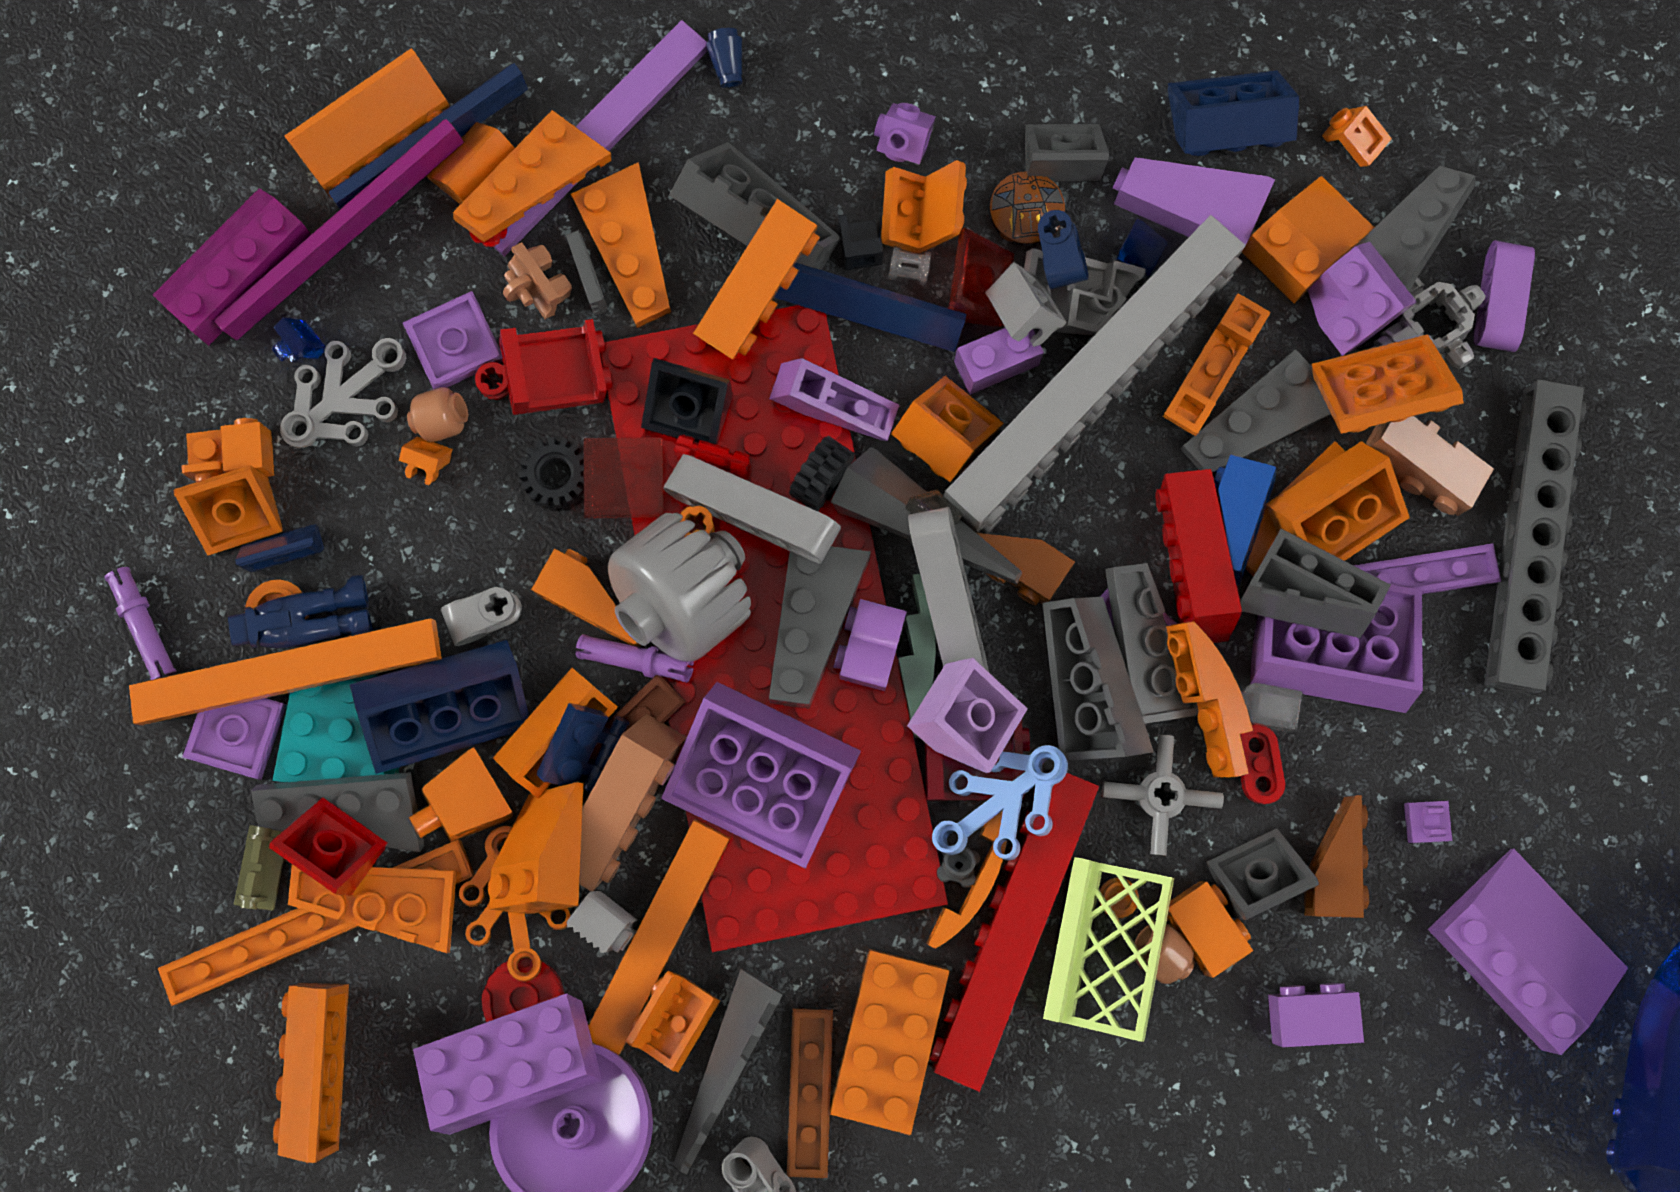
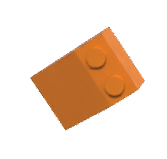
[1242,176,1375,304]
[488,782,583,914]

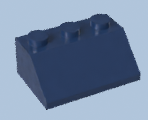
[1168,71,1299,156]

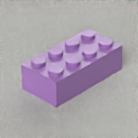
[413,994,602,1135]

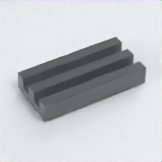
[566,231,608,316]

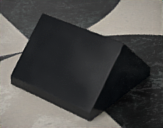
[641,358,733,444]

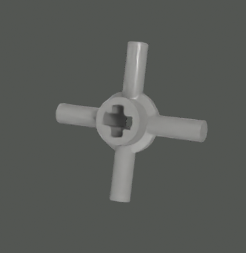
[1102,735,1224,856]

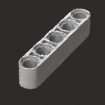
[663,454,841,564]
[908,507,989,672]

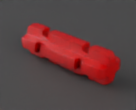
[674,435,750,476]

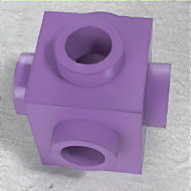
[874,103,936,164]

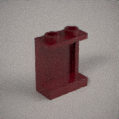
[925,719,1030,801]

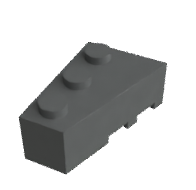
[1240,529,1391,638]

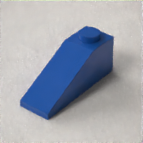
[1214,455,1276,586]

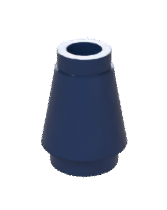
[706,28,743,88]

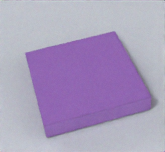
[403,291,503,389]
[182,698,287,780]

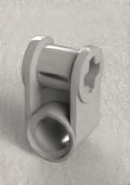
[441,587,522,646]
[722,1137,796,1192]

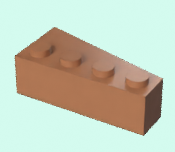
[579,714,687,891]

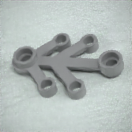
[280,338,406,448]

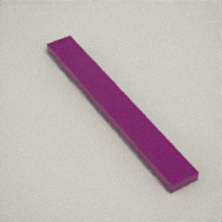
[214,119,464,341]

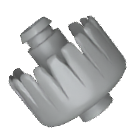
[608,513,751,662]

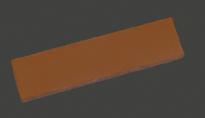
[787,1008,833,1178]

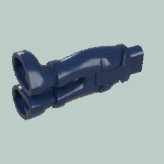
[228,575,373,648]

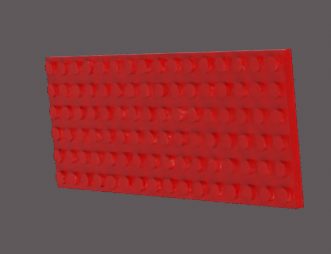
[601,305,948,952]

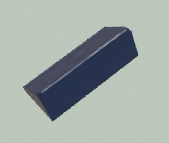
[235,524,324,572]

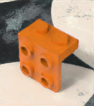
[881,160,967,254]

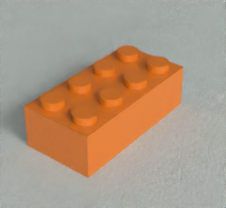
[830,949,949,1135]

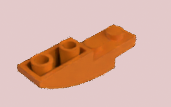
[1166,621,1253,777]

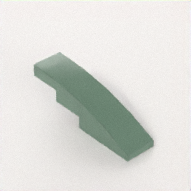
[898,573,936,738]

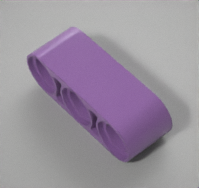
[1473,240,1535,352]

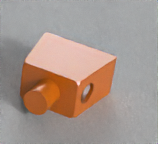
[408,747,512,842]

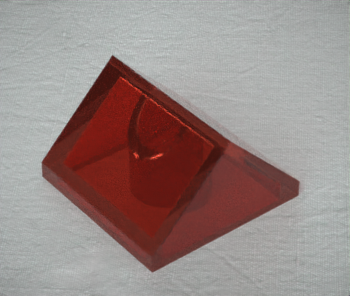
[948,228,1014,327]

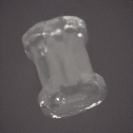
[889,245,932,286]

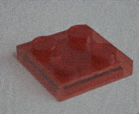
[584,438,664,518]

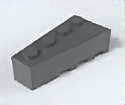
[669,142,842,270]
[769,546,871,709]
[1043,597,1154,761]

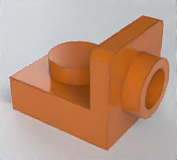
[1322,106,1392,167]
[182,430,225,482]

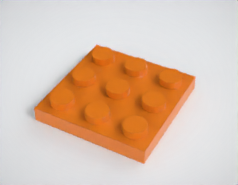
[1311,334,1464,434]

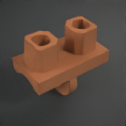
[503,242,572,319]

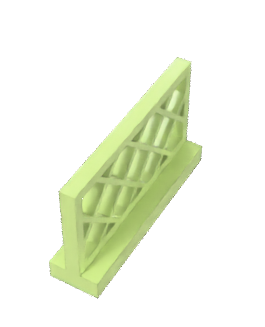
[1043,857,1174,1042]

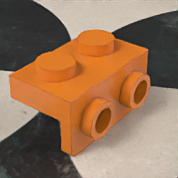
[626,971,721,1072]

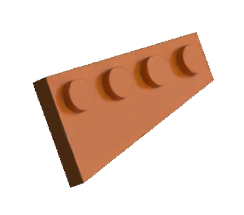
[288,864,457,953]

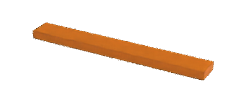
[129,619,442,725]
[158,839,475,1006]

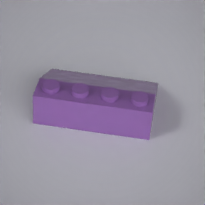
[1250,584,1423,713]
[661,682,861,868]
[1428,848,1628,1055]

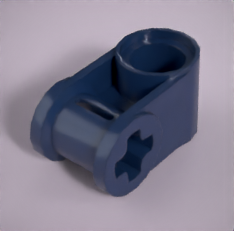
[1038,210,1089,290]

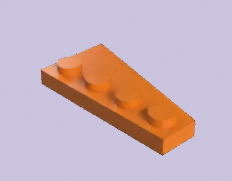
[453,110,611,242]
[571,162,671,328]

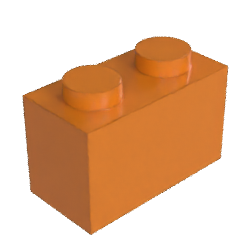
[1167,881,1253,978]

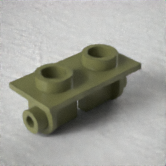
[234,825,284,911]

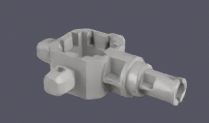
[1370,277,1485,369]

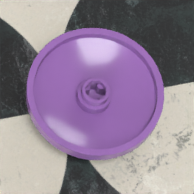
[489,1044,653,1192]

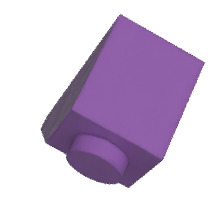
[769,358,899,441]

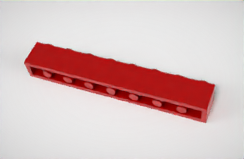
[929,768,1099,1092]

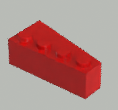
[1155,469,1242,643]

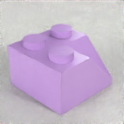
[907,658,1028,773]

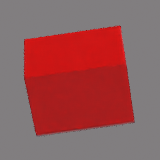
[269,798,388,896]

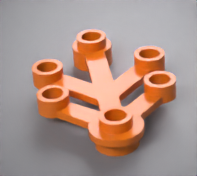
[459,826,571,982]

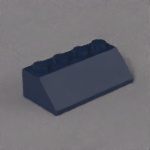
[350,640,529,774]

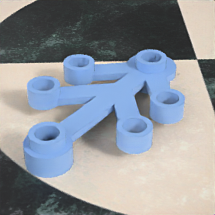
[932,745,1068,860]

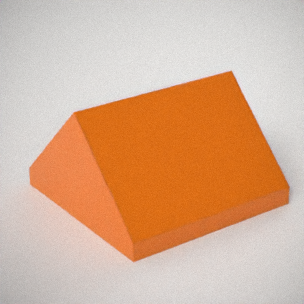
[427,122,515,204]
[174,465,283,556]

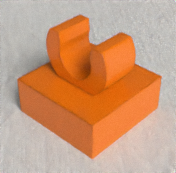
[399,436,453,485]

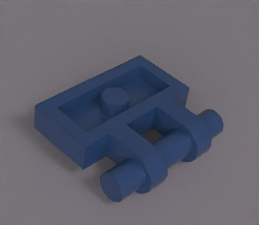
[536,703,630,793]

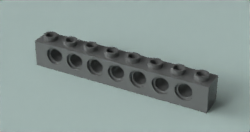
[1484,379,1586,695]

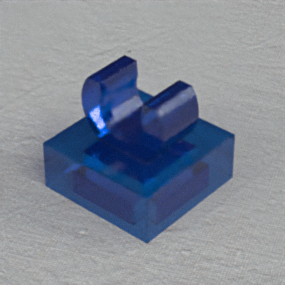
[272,317,326,363]

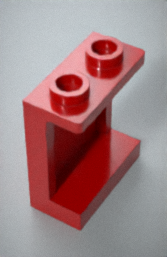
[499,319,612,415]

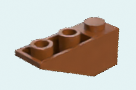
[977,533,1075,606]
[1304,795,1369,918]

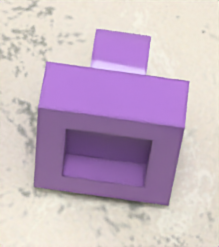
[1404,801,1452,843]

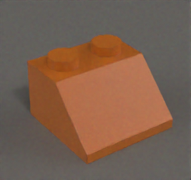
[891,376,1004,483]

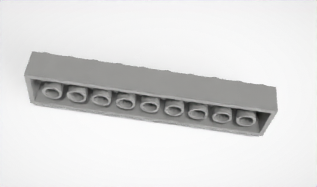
[941,215,1246,534]

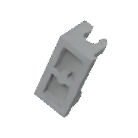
[985,262,1066,347]

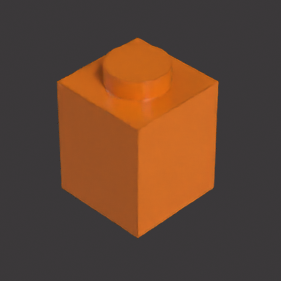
[221,418,274,477]

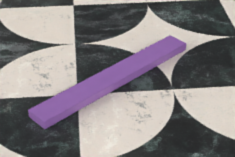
[493,20,708,257]

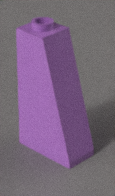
[1112,157,1275,245]

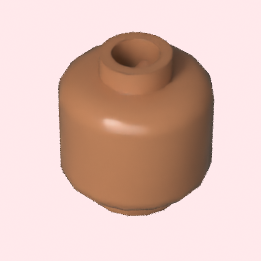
[407,387,468,442]
[1134,923,1195,984]

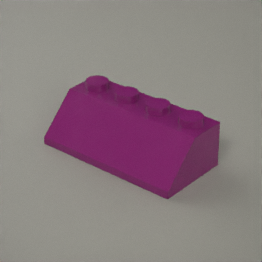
[153,188,312,346]

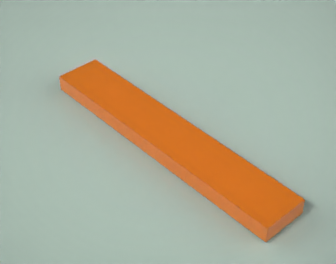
[588,819,731,1055]

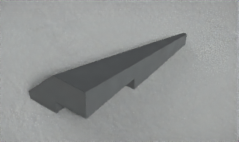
[831,447,1022,585]
[673,967,784,1175]

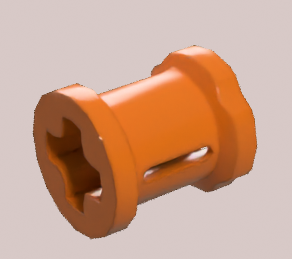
[680,506,715,538]

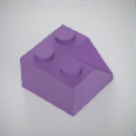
[1308,242,1417,356]

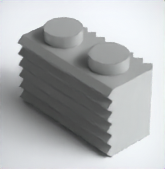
[567,891,637,953]

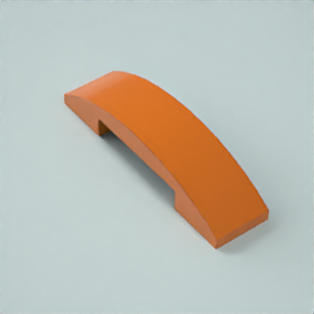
[1162,293,1271,436]
[926,811,1007,949]

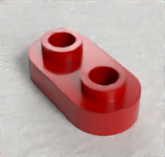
[1240,725,1285,804]

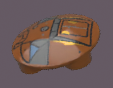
[990,171,1065,244]

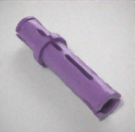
[104,567,177,680]
[576,634,694,683]

